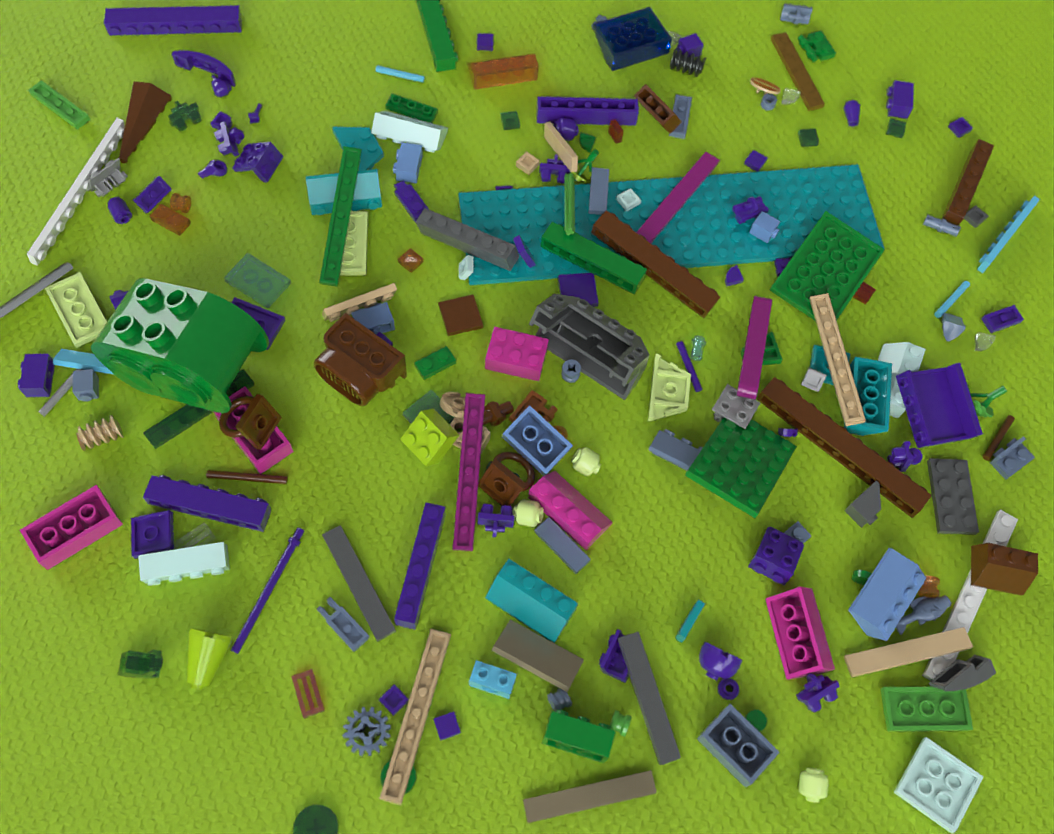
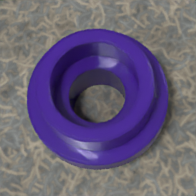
[718,678,739,700]

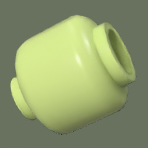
[571,447,601,476]
[513,500,544,527]
[799,768,829,803]

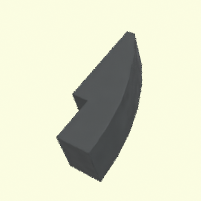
[929,655,996,691]

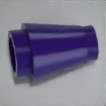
[844,100,860,127]

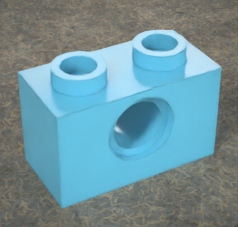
[469,660,517,699]

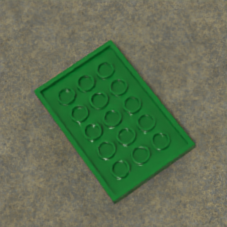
[770,211,885,321]
[685,417,797,518]

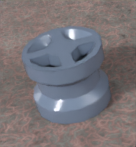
[561,360,581,383]
[547,688,572,712]

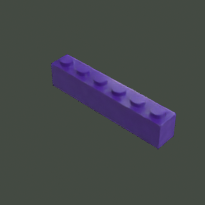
[536,96,639,126]
[143,475,271,532]
[394,502,446,630]

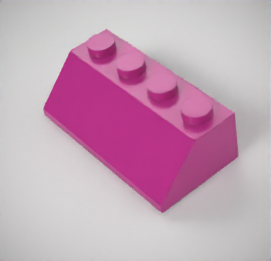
[528,471,613,551]
[765,587,835,680]

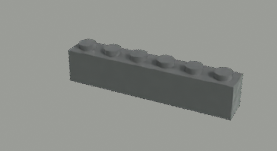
[416,208,519,271]

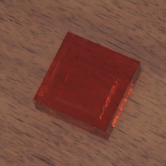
[608,119,624,144]
[853,282,876,305]

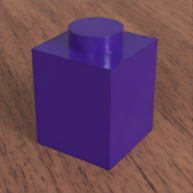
[676,33,704,58]

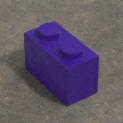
[886,80,914,119]
[18,354,55,397]

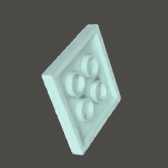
[894,737,983,834]

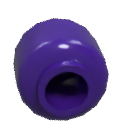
[553,117,579,141]

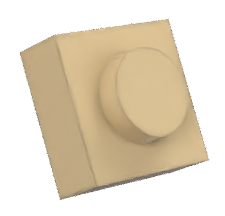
[516,152,540,175]

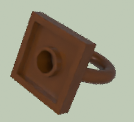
[219,394,282,450]
[478,452,535,506]

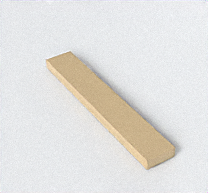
[844,627,973,678]

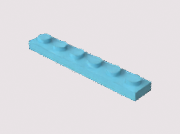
[977,196,1040,273]

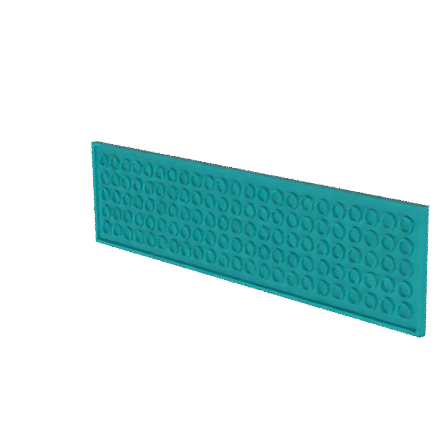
[459,165,884,285]

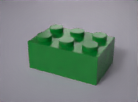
[542,710,616,763]

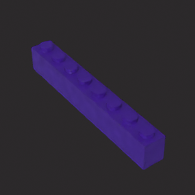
[104,5,242,35]

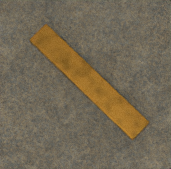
[771,33,825,111]

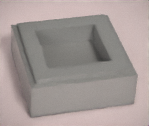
[801,368,827,392]

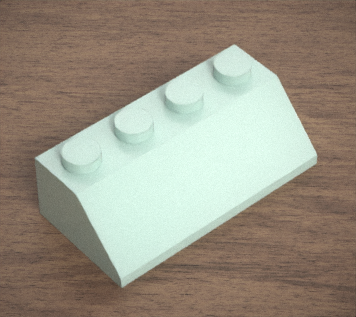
[371,111,448,153]
[878,342,925,419]

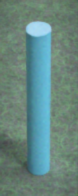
[376,65,425,83]
[934,281,970,318]

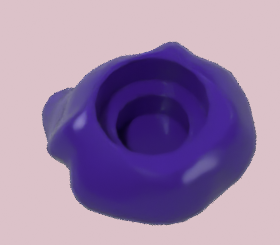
[198,160,227,179]

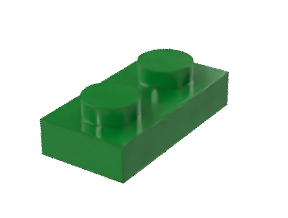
[414,346,456,380]

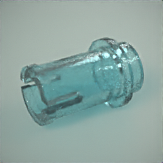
[690,336,706,361]

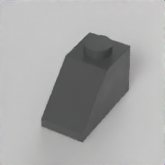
[845,481,881,528]

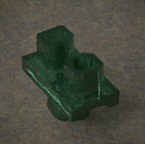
[168,101,201,132]

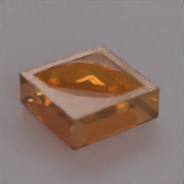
[398,248,423,273]

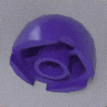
[699,642,743,681]

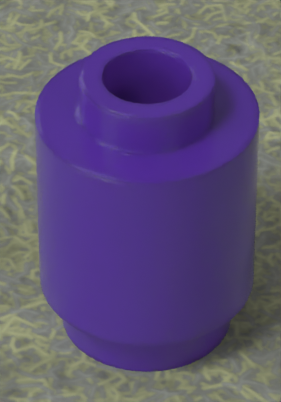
[108,197,132,224]

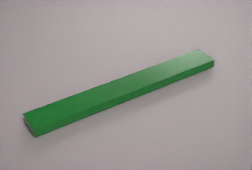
[319,146,362,287]

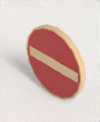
[750,77,781,95]

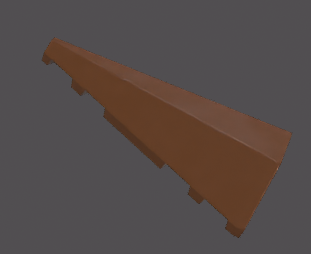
[119,81,172,163]

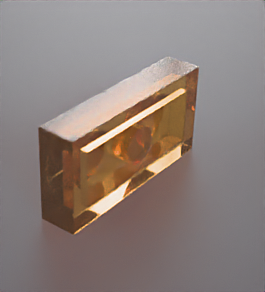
[149,204,191,236]

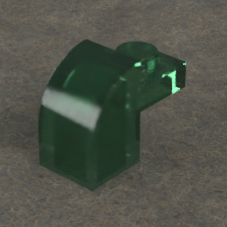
[117,650,163,679]

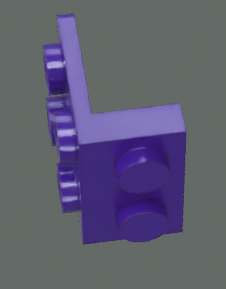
[232,142,283,183]
[748,527,804,586]

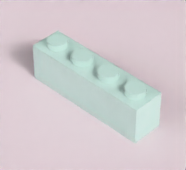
[138,542,230,586]

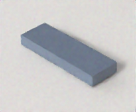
[669,94,692,139]
[589,167,609,215]
[534,517,591,574]

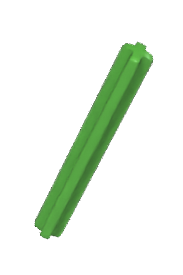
[564,173,575,235]

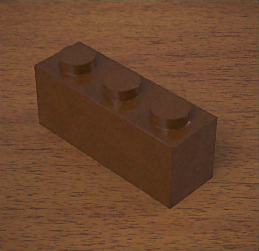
[634,84,682,134]

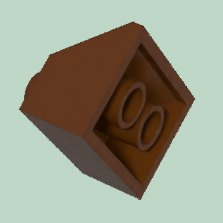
[971,543,1038,596]

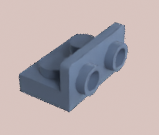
[990,436,1035,480]

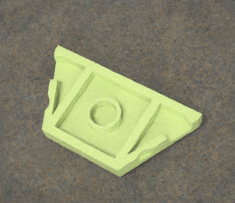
[648,354,691,421]

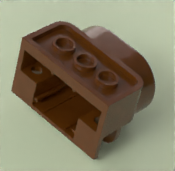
[313,313,407,406]

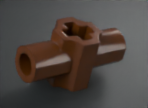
[483,401,514,426]

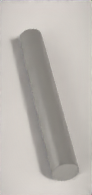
[38,369,81,417]

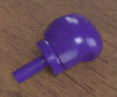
[211,74,232,97]

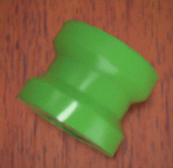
[609,710,632,737]

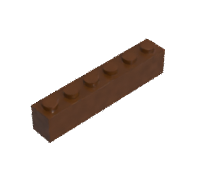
[941,139,995,226]

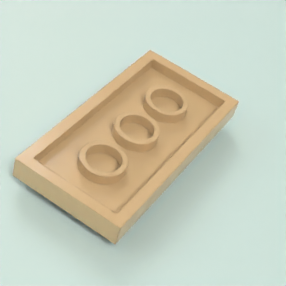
[322,283,397,322]

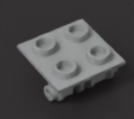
[89,158,128,197]
[712,384,760,429]

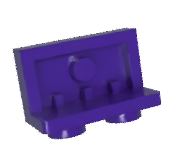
[599,629,629,683]

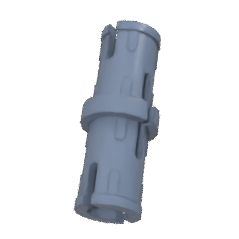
[923,214,961,237]

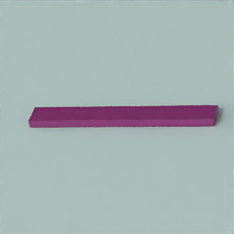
[636,152,720,243]
[453,393,485,551]

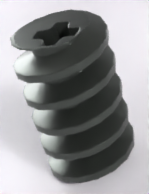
[670,48,706,77]

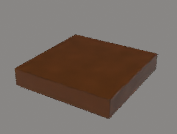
[438,295,483,336]

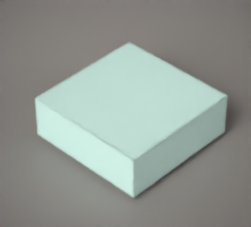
[616,188,641,212]
[459,255,473,280]

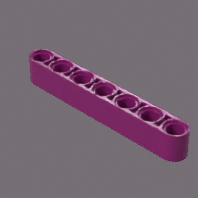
[736,296,772,400]

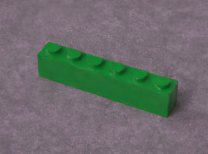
[416,0,458,72]
[540,222,647,295]

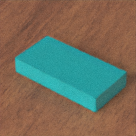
[675,600,705,643]

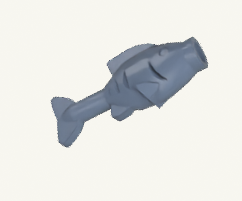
[896,595,951,635]

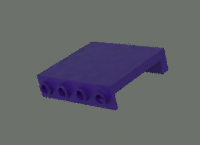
[896,363,983,449]

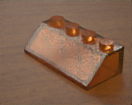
[467,53,539,90]

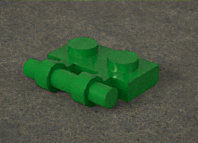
[798,30,836,62]

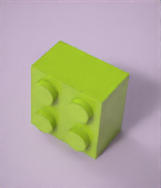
[400,408,460,466]

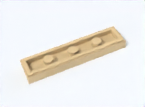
[544,122,578,173]

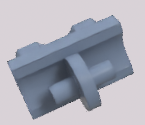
[780,3,813,25]

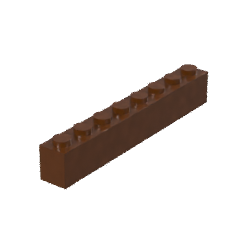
[591,210,721,318]

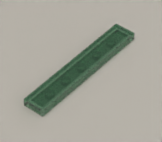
[143,369,255,449]

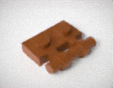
[509,390,558,423]

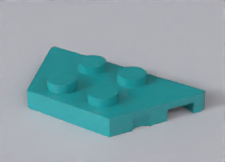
[332,127,384,171]

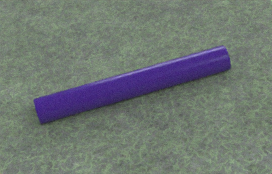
[676,341,703,392]

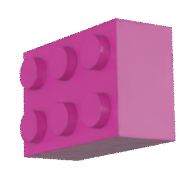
[485,327,549,381]

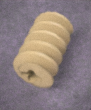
[77,415,124,451]

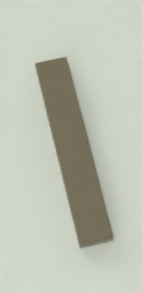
[523,770,657,823]

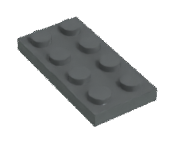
[927,458,979,535]

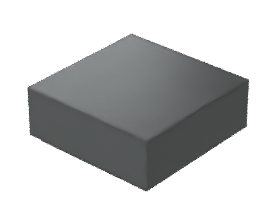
[964,205,988,228]

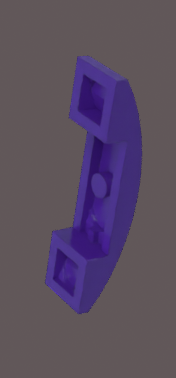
[171,51,236,87]

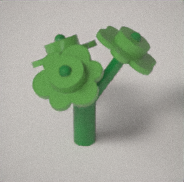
[967,385,1008,417]

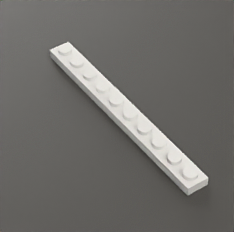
[27,118,125,266]
[922,510,1018,681]

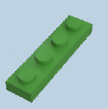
[28,80,91,130]

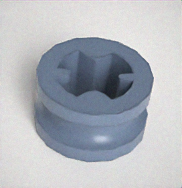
[761,94,777,111]

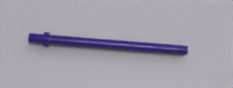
[231,528,304,654]

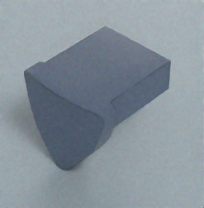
[941,313,966,341]

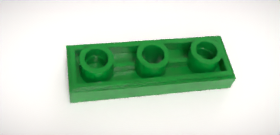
[385,93,438,123]

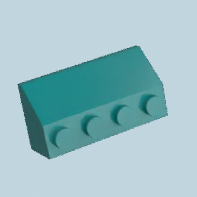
[306,169,382,215]
[844,357,892,436]
[485,559,578,643]

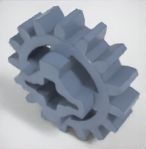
[343,707,391,757]

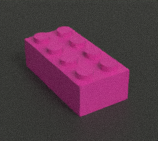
[214,387,293,474]
[20,485,123,570]

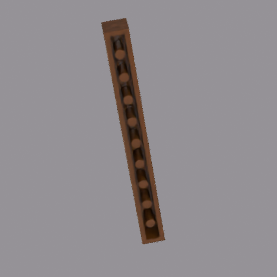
[757,377,932,518]

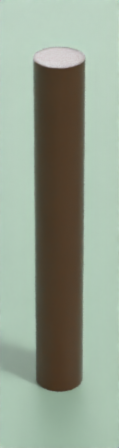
[982,415,1015,461]

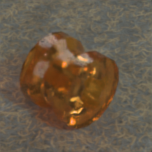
[170,193,191,213]
[918,576,940,597]

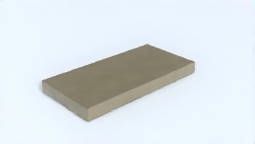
[492,620,584,692]

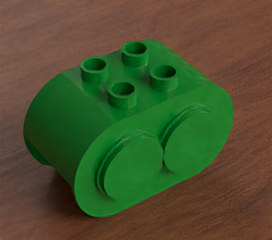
[91,278,269,413]

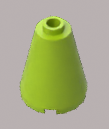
[187,628,233,690]

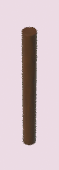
[206,470,288,484]

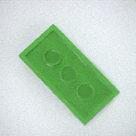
[881,687,973,732]

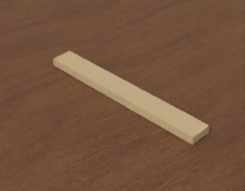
[810,293,865,426]
[380,629,451,805]

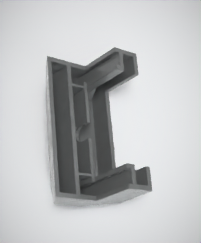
[529,294,649,400]

